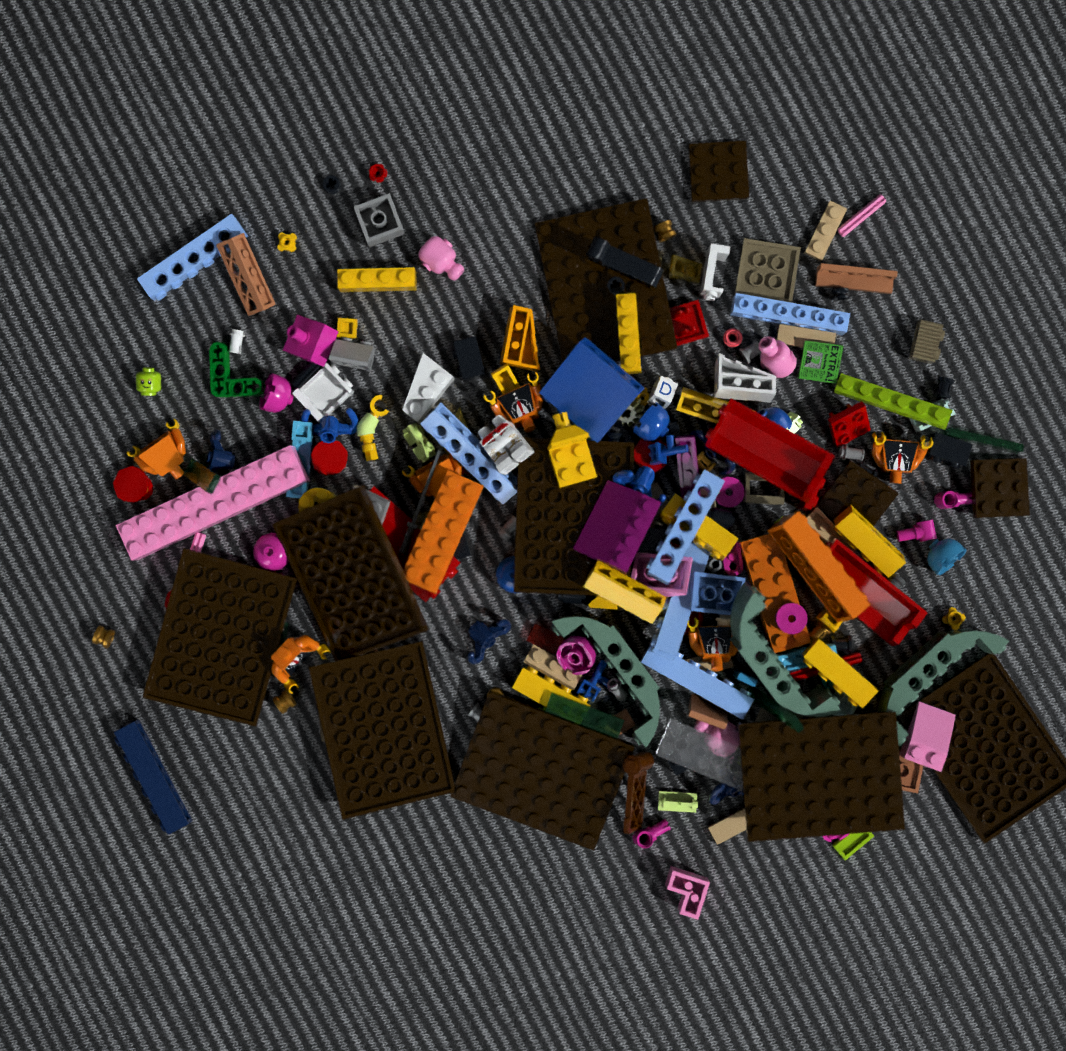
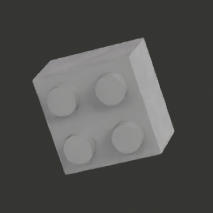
[354,193,405,247]

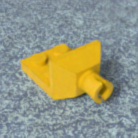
[547,412,597,488]

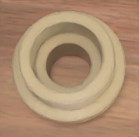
[715,614,731,626]

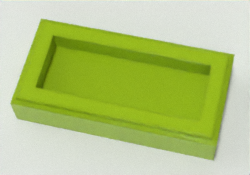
[832,832,874,860]

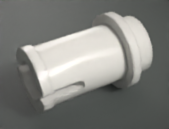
[229,329,245,354]

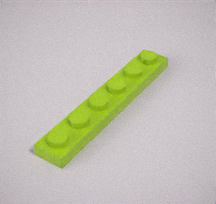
[834,373,953,430]

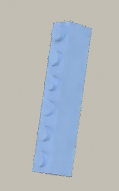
[650,542,709,660]
[640,642,754,720]

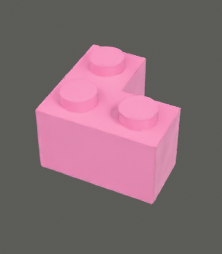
[665,866,710,920]

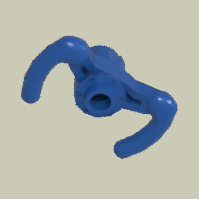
[301,408,358,443]
[612,466,666,506]

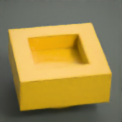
[337,318,358,339]

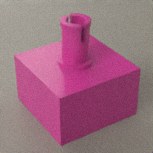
[283,315,338,367]

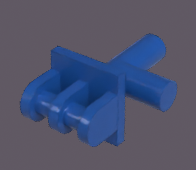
[648,435,689,465]
[576,660,609,702]

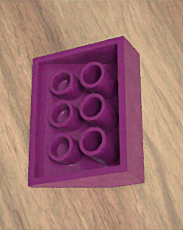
[573,480,661,575]

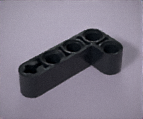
[586,236,664,288]

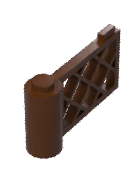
[623,751,654,834]

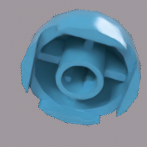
[927,538,967,576]

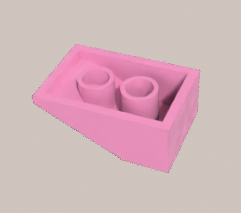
[631,552,693,597]
[899,701,956,772]

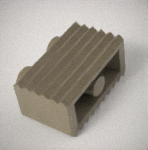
[909,320,945,364]

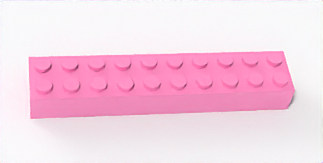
[116,445,310,561]

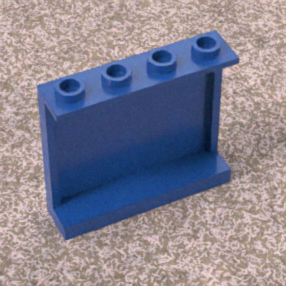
[539,337,644,443]

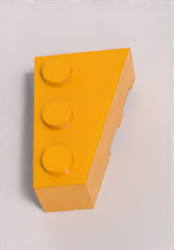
[500,305,540,372]

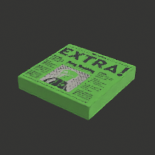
[798,340,843,384]

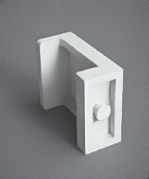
[699,243,730,301]
[292,362,354,422]

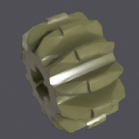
[617,399,645,427]

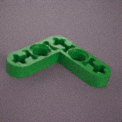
[209,342,266,398]

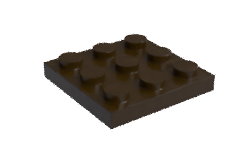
[688,141,750,202]
[970,458,1030,518]
[816,460,899,526]

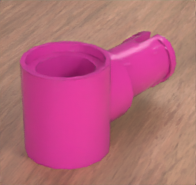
[934,491,972,509]
[896,519,937,542]
[633,819,671,848]

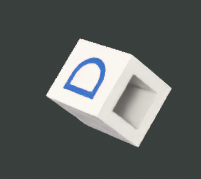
[647,376,678,409]

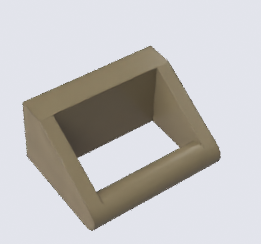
[743,472,785,505]

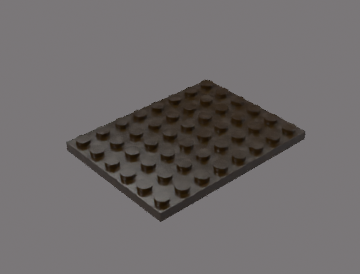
[535,198,678,363]
[513,437,634,596]
[272,484,429,661]
[142,548,297,727]
[309,641,456,820]
[896,653,1066,844]
[450,691,635,851]
[738,711,905,842]

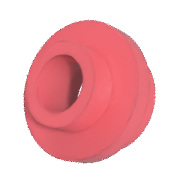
[723,328,743,348]

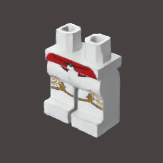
[478,415,534,475]

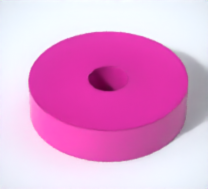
[715,477,745,508]
[775,603,807,634]

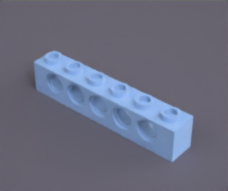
[137,214,248,301]
[730,293,850,335]
[420,403,517,504]
[646,470,725,586]

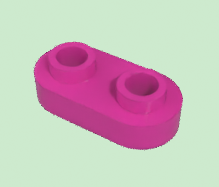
[722,541,743,576]

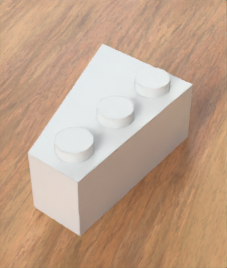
[402,353,454,423]
[714,353,776,403]

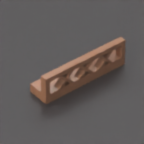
[216,233,276,316]
[815,263,898,294]

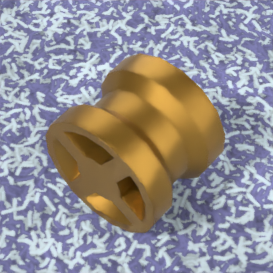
[653,220,676,242]
[92,625,115,648]
[273,690,296,714]

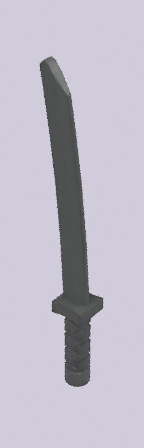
[399,450,441,555]

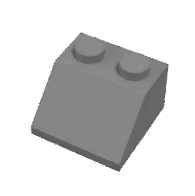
[329,337,375,371]

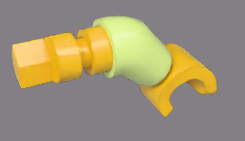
[357,395,389,461]

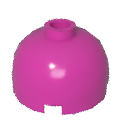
[259,373,294,413]
[253,533,289,571]
[556,635,596,675]

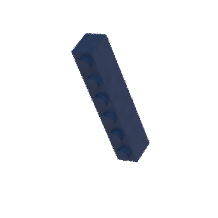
[114,720,193,835]

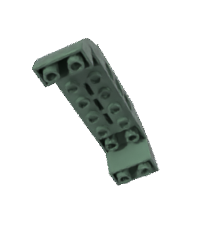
[730,582,842,717]
[551,615,660,748]
[878,629,1009,746]

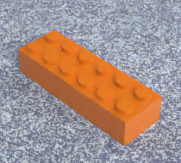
[403,470,484,594]
[767,511,870,622]
[739,533,811,653]

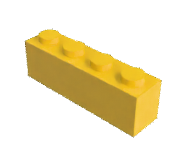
[337,267,417,292]
[616,293,642,374]
[676,387,756,424]
[660,493,738,561]
[834,505,906,578]
[584,560,666,624]
[802,637,878,708]
[512,665,591,724]

